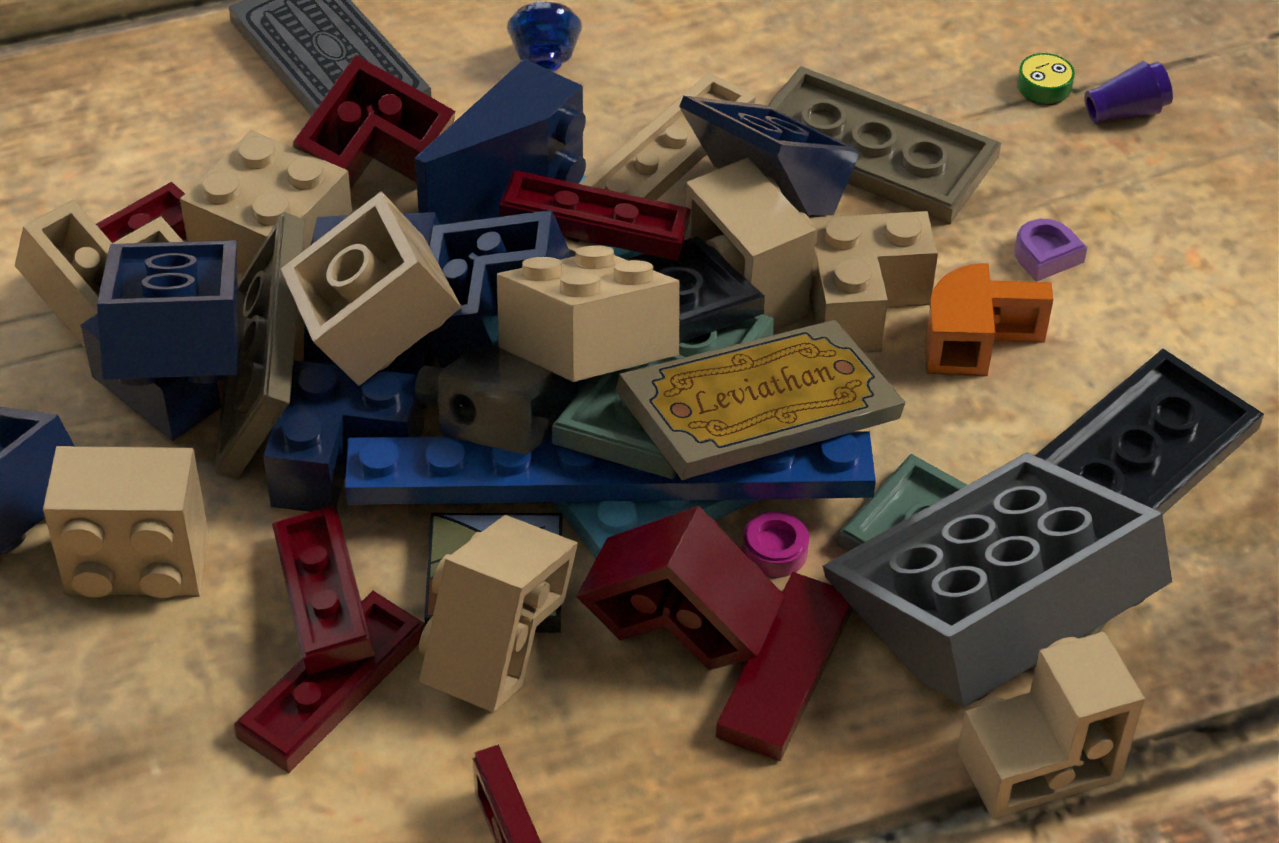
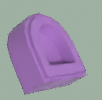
[1015,219,1088,282]

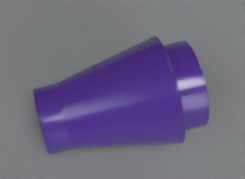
[1084,61,1173,123]

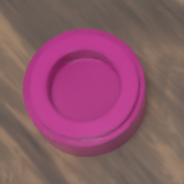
[742,512,809,577]

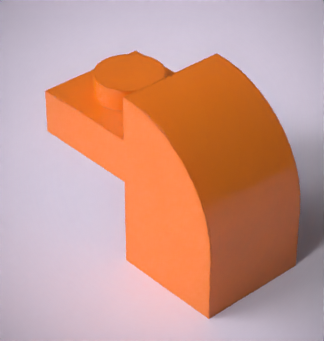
[924,263,1054,376]

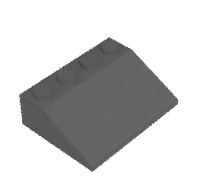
[823,453,1172,708]

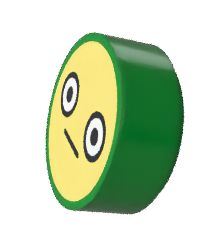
[1017,53,1075,104]

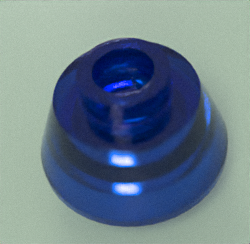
[507,2,582,71]

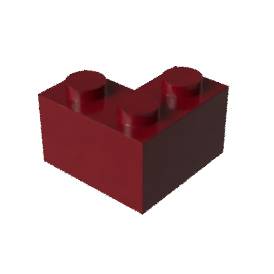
[293,54,455,191]
[576,505,785,671]

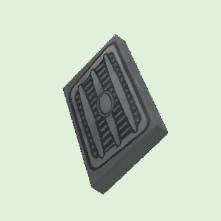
[228,0,432,116]

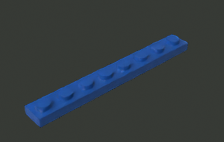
[345,431,876,505]

